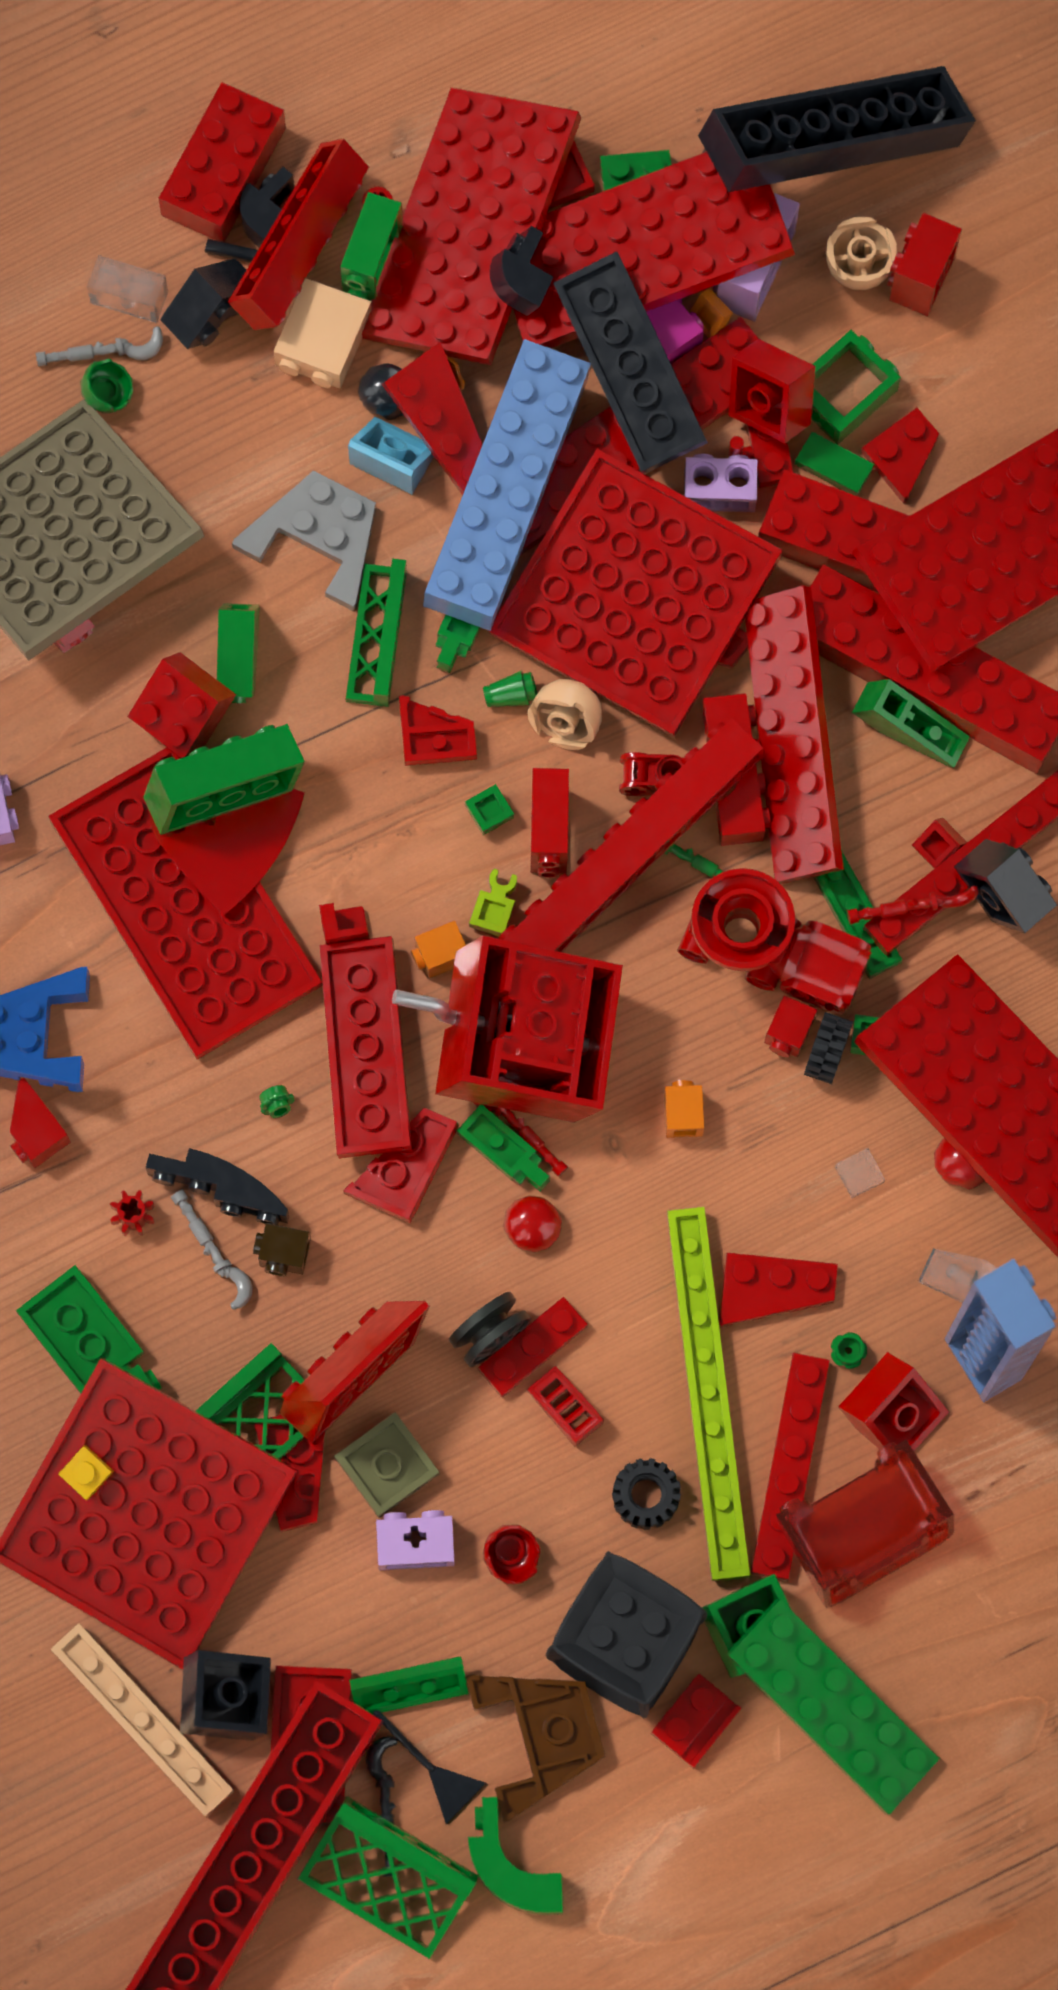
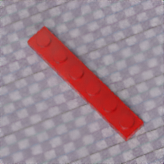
[751,1352,830,1581]

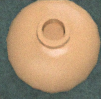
[826,217,897,290]
[528,679,602,750]

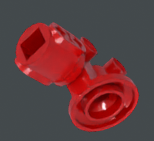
[677,868,872,1014]

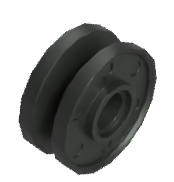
[449,1292,531,1367]

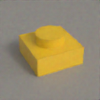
[59,1446,114,1500]

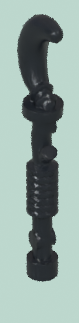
[366,1736,398,1877]

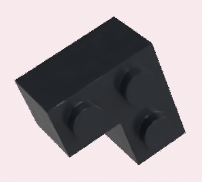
[160,258,246,349]

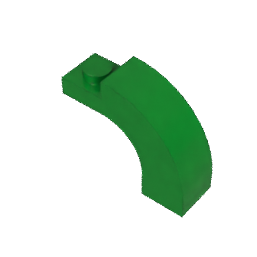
[468,1797,563,1915]

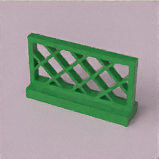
[196,1343,305,1460]
[298,1796,478,1959]

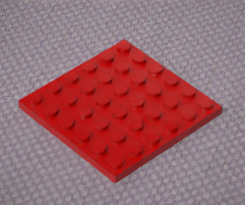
[488,448,783,737]
[0,1358,298,1669]

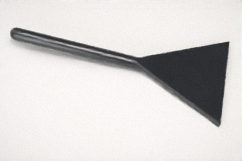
[373,1710,486,1824]

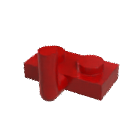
[728,425,793,488]

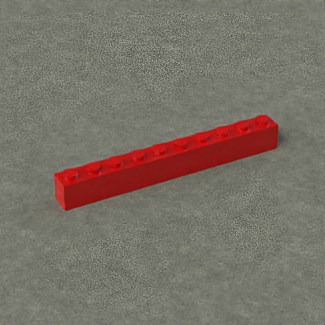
[498,718,764,1001]

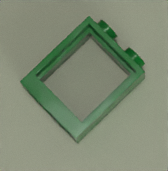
[340,192,403,301]
[811,330,901,445]

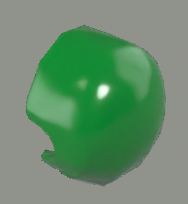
[80,359,133,413]

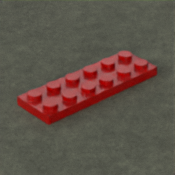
[319,936,412,1159]

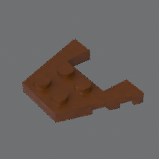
[465,1675,605,1822]

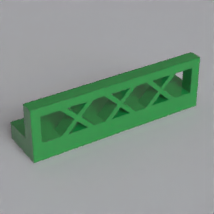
[346,558,407,707]

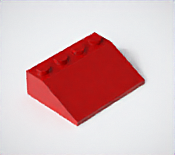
[279,1301,430,1443]

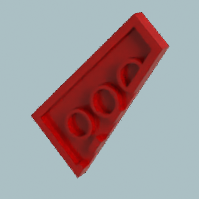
[382,342,483,496]

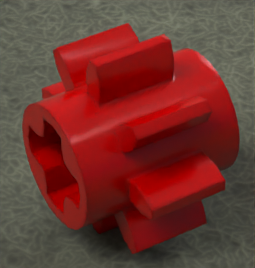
[110,1190,155,1236]

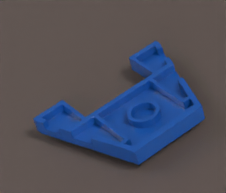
[0,966,90,1092]

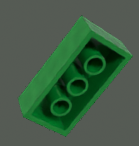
[143,724,305,835]

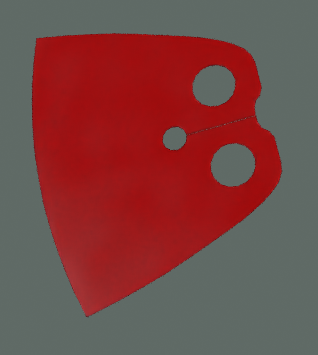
[150,788,305,915]

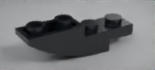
[146,1148,289,1225]

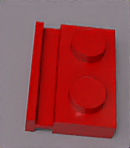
[651,1673,742,1769]

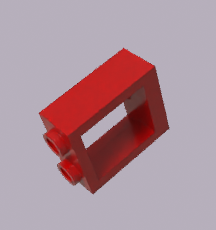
[530,768,569,878]

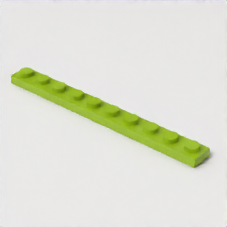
[667,1207,750,1581]

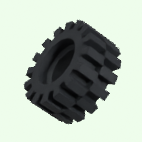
[804,1012,853,1084]
[612,1458,681,1530]

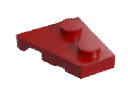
[861,407,939,503]
[399,695,477,766]

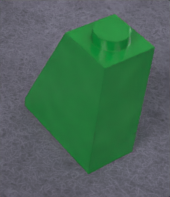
[217,603,260,703]

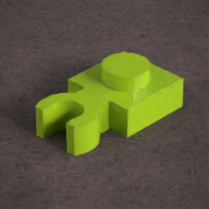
[469,868,517,936]

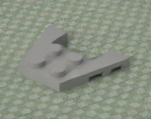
[232,470,376,611]

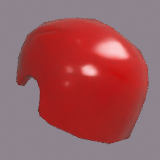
[934,1138,985,1190]
[503,1196,562,1253]
[483,1525,541,1584]

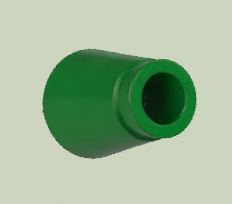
[483,670,537,708]

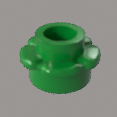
[259,1085,295,1118]
[831,1332,867,1369]

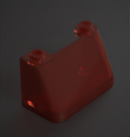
[776,1440,954,1608]

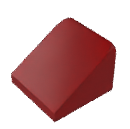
[912,818,967,869]

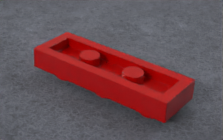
[478,1296,588,1398]

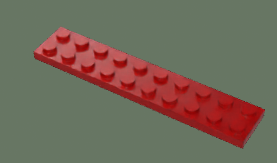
[520,316,759,555]

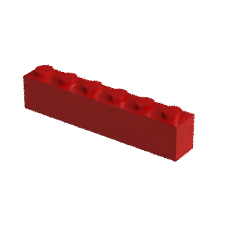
[228,138,369,330]

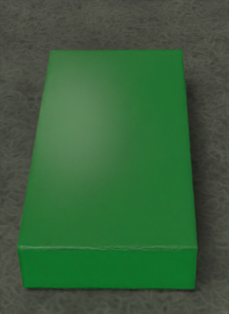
[794,431,874,496]

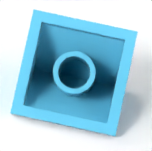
[348,417,434,495]

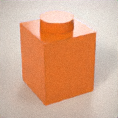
[411,920,466,979]
[664,1080,704,1138]

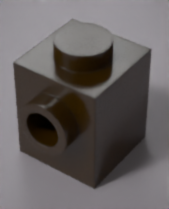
[253,1223,311,1276]

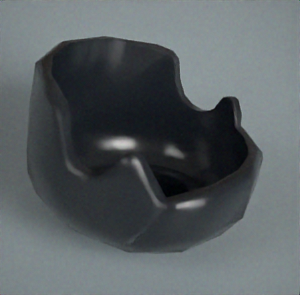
[358,363,404,420]

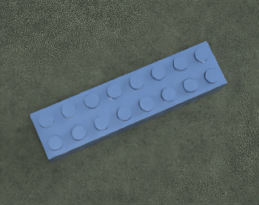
[423,339,591,631]
[944,1259,1056,1402]

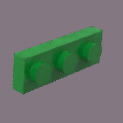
[349,1656,469,1715]

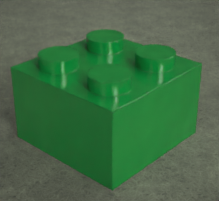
[701,1574,791,1678]

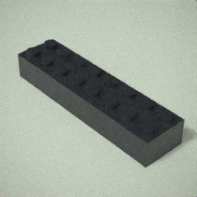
[698,66,976,192]

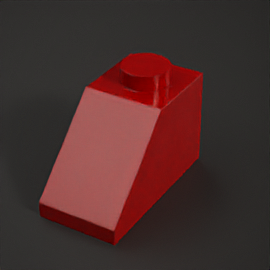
[10,1077,71,1168]

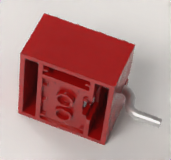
[392,936,623,1123]

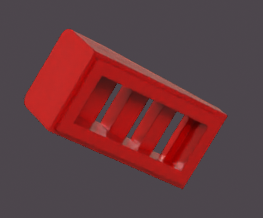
[527,1366,604,1447]

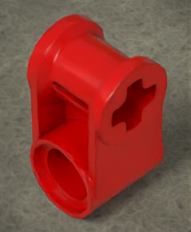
[619,752,683,796]

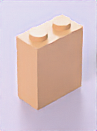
[273,278,371,389]

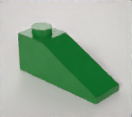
[852,679,970,768]

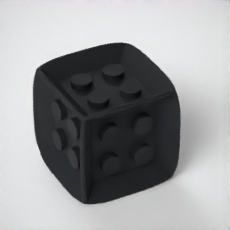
[546,1551,707,1719]

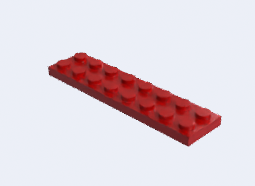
[745,585,844,884]

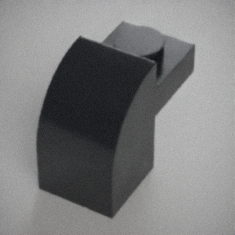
[240,167,295,248]
[490,226,553,316]

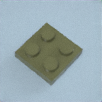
[334,1412,440,1518]

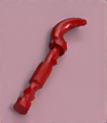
[847,886,979,924]
[473,1102,568,1177]

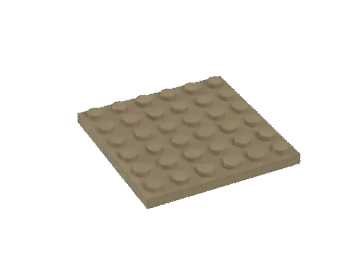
[0,399,204,661]

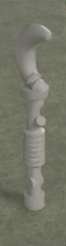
[36,326,163,367]
[171,1190,253,1310]

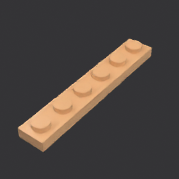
[51,1623,234,1818]

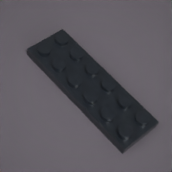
[553,251,708,475]

